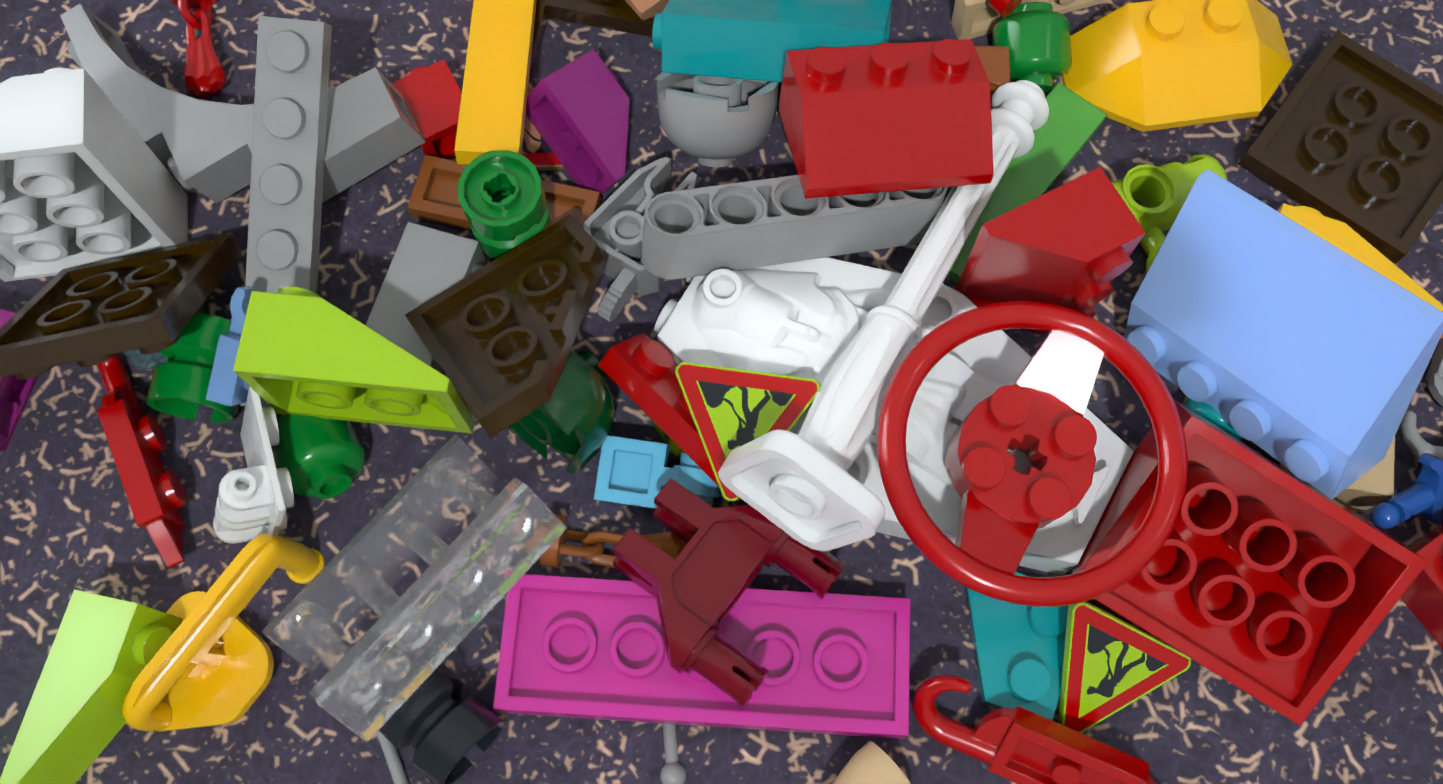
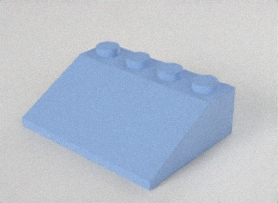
[1124,169,1443,500]

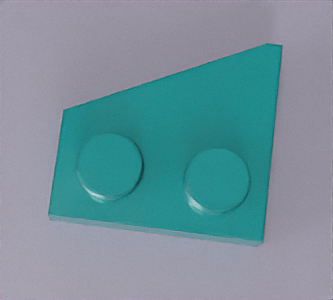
[966,571,1088,720]

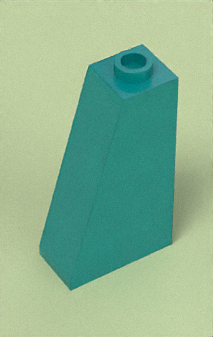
[652,0,893,82]

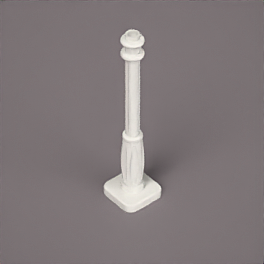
[718,80,1050,551]

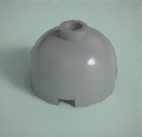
[657,72,779,167]

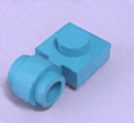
[594,436,721,509]

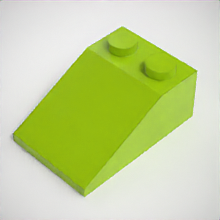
[233,286,475,434]

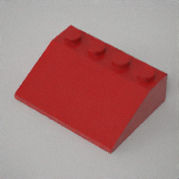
[1072,399,1428,725]

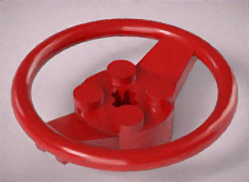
[877,301,1188,607]

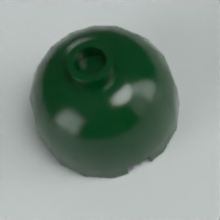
[507,350,615,473]

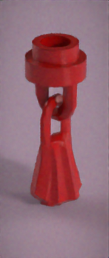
[171,0,227,99]

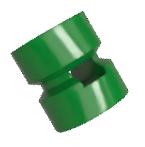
[458,150,552,260]
[146,313,236,423]

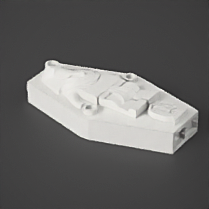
[654,257,1134,576]

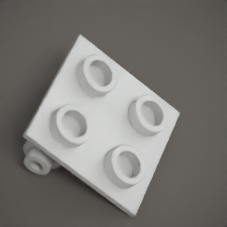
[213,386,294,544]

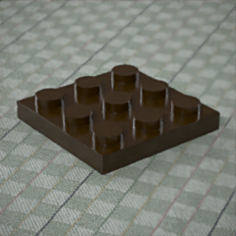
[1238,30,1443,264]
[0,232,242,380]

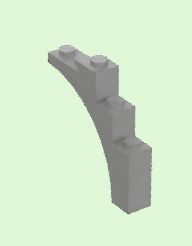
[60,4,426,203]

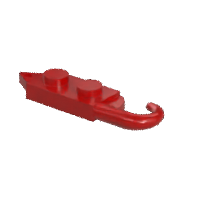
[96,353,187,568]
[912,675,1156,784]

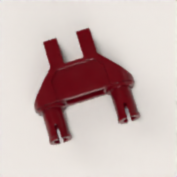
[613,478,847,708]

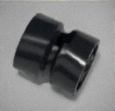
[370,656,505,784]

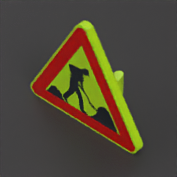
[675,362,821,501]
[1058,601,1191,733]

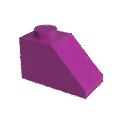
[525,49,630,196]

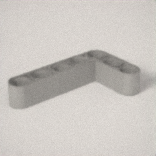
[641,175,948,279]

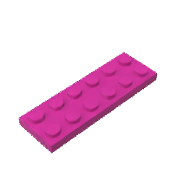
[493,573,910,739]

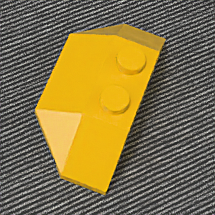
[1061,0,1293,132]

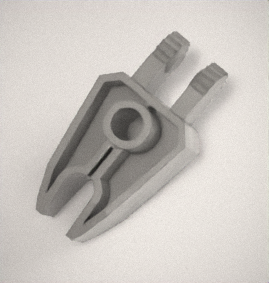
[583,157,697,322]

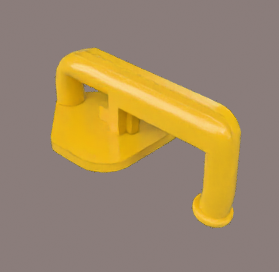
[122,533,325,732]

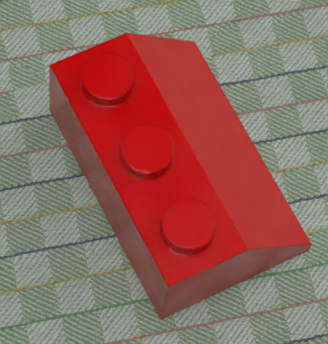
[778,39,994,199]
[955,166,1146,335]

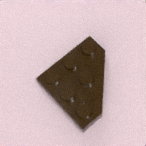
[405,215,606,438]

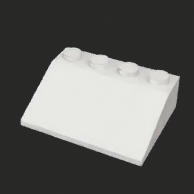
[0,68,188,282]

